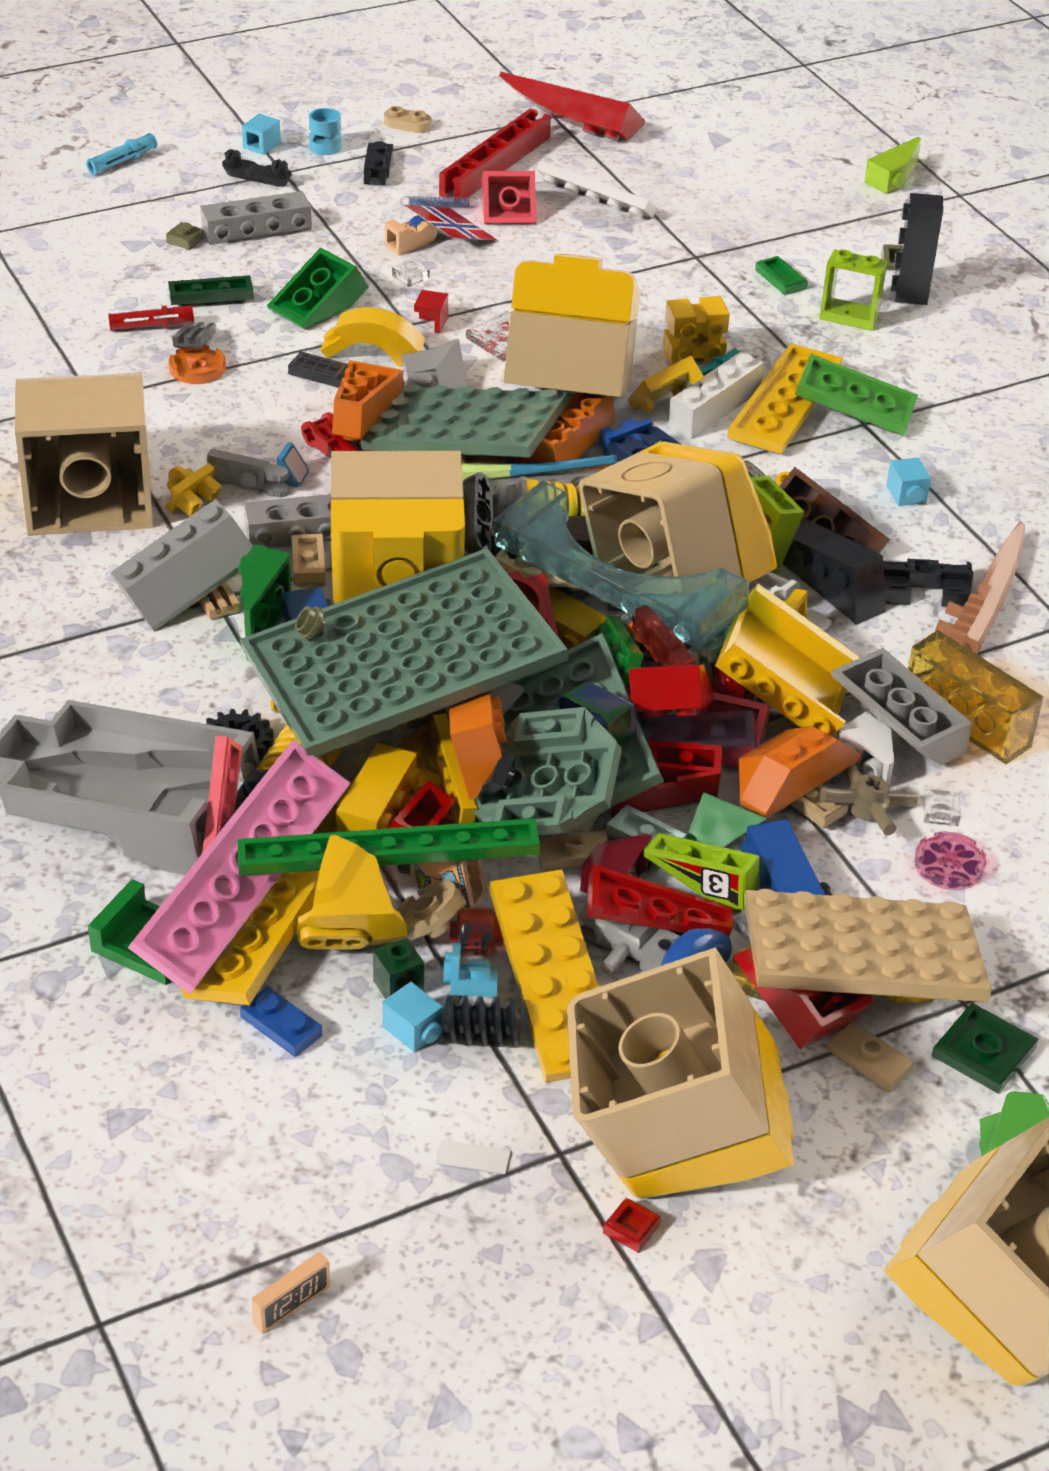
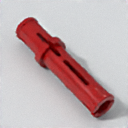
[108,305,194,331]

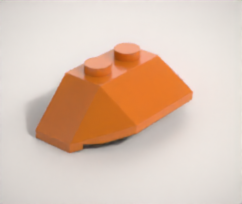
[739,726,861,818]

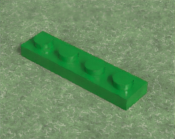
[596,615,644,686]

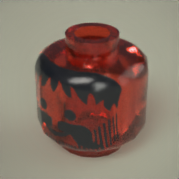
[449,908,503,956]

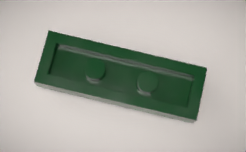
[168,275,254,306]

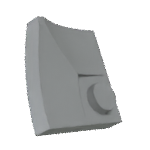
[402,339,468,389]

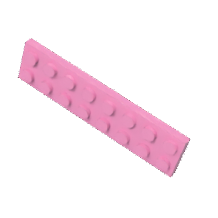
[128,740,350,994]

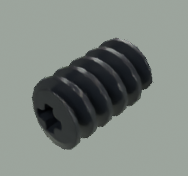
[442,995,521,1046]

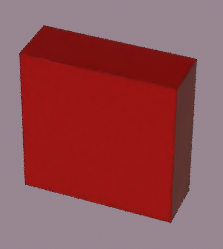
[603,1197,661,1253]

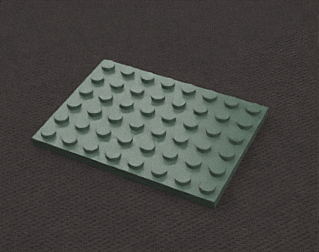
[240,548,569,757]

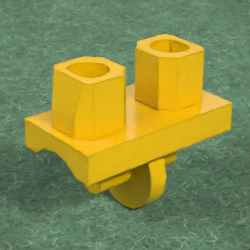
[165,462,222,516]

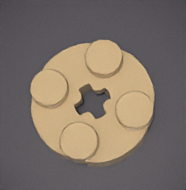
[396,880,466,941]

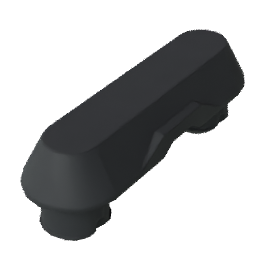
[222,149,292,187]

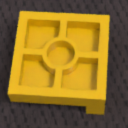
[627,356,705,414]

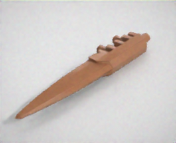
[935,521,1025,661]

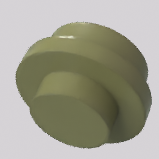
[295,606,325,640]

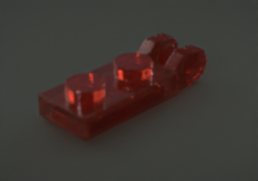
[632,605,694,666]

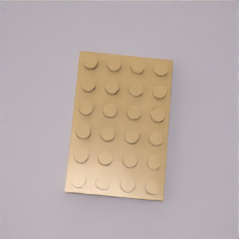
[744,889,992,1002]

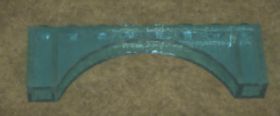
[493,480,749,650]

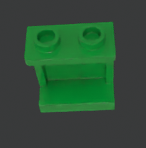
[88,879,170,985]

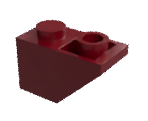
[580,834,653,894]

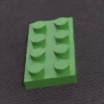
[795,354,918,436]

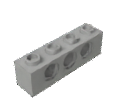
[200,191,312,245]

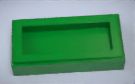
[755,256,808,296]

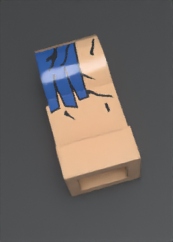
[385,215,438,256]

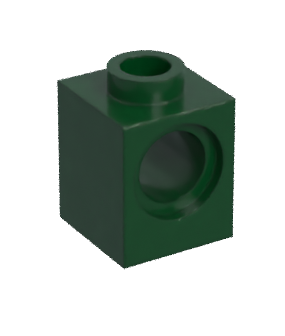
[373,938,424,999]

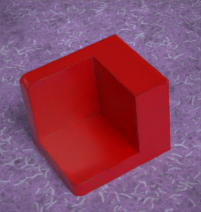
[414,289,449,334]

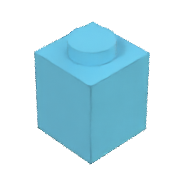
[242,113,281,155]
[886,457,931,506]
[383,982,443,1053]

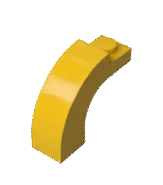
[320,307,425,367]

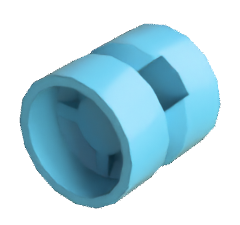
[309,108,342,155]

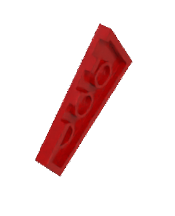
[587,865,733,937]

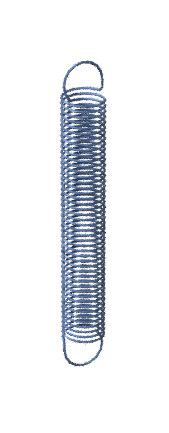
[401,196,477,207]

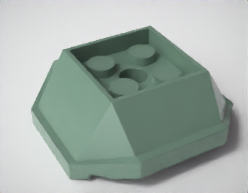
[474,707,622,835]

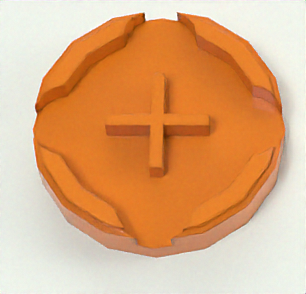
[169,344,226,384]

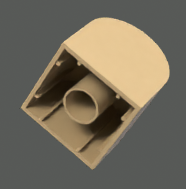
[15,372,153,536]

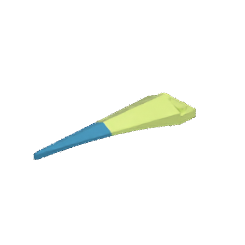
[461,455,617,481]

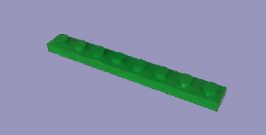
[237,818,540,876]

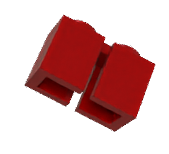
[389,780,456,828]

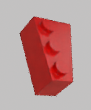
[611,740,722,818]

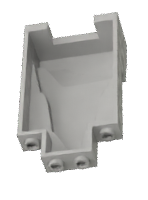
[0,700,260,875]

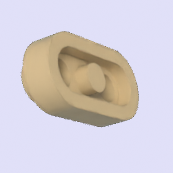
[384,106,432,133]

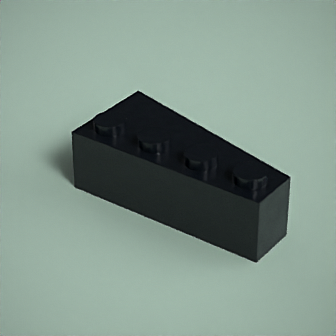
[890,193,944,305]
[782,518,885,625]

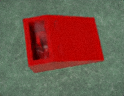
[629,664,714,718]
[734,947,874,1050]

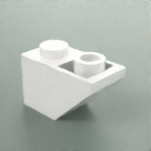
[837,712,894,786]

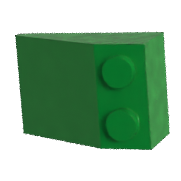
[267,247,369,329]
[239,544,292,661]

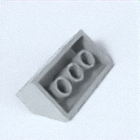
[110,499,253,632]
[831,648,973,765]

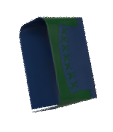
[558,681,637,746]

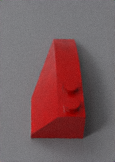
[499,71,645,141]

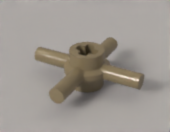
[820,764,918,836]

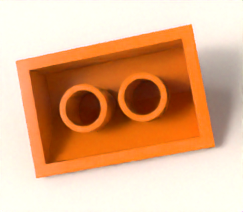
[449,691,506,799]

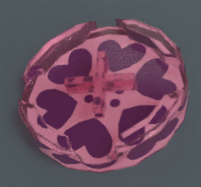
[914,831,987,890]

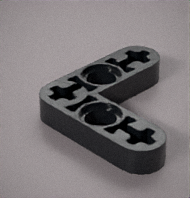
[463,472,522,559]

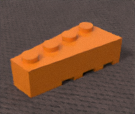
[332,360,404,441]
[514,392,616,473]

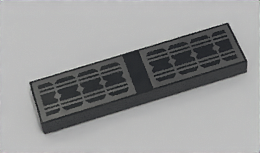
[288,351,404,388]

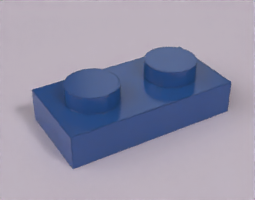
[240,986,323,1057]

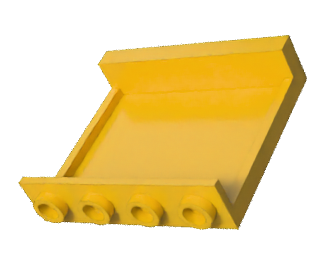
[715,584,860,736]

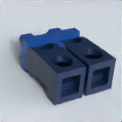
[598,418,681,465]

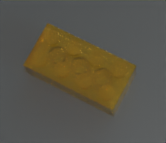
[908,630,1044,765]

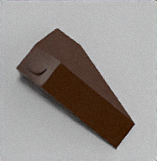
[763,467,890,554]

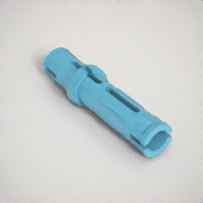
[86,133,158,175]

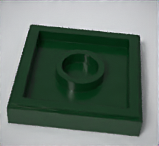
[931,1003,1039,1094]

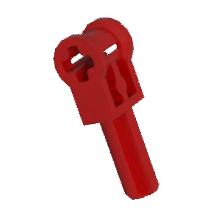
[301,412,360,457]

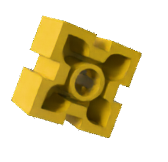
[662,296,730,366]

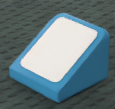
[277,442,309,487]

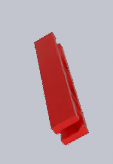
[439,108,551,202]

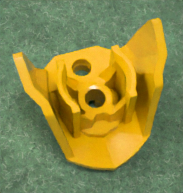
[297,835,408,949]

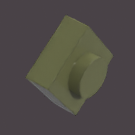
[166,222,204,250]

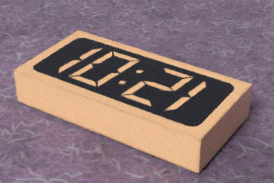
[252,1252,330,1334]

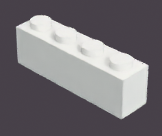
[668,352,764,439]

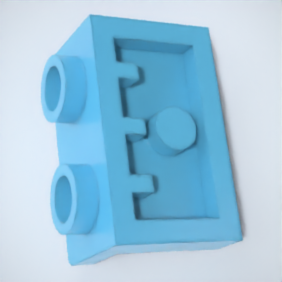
[443,942,498,997]

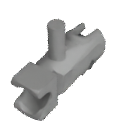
[578,903,680,975]

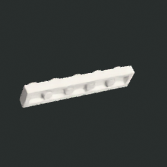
[536,161,657,218]

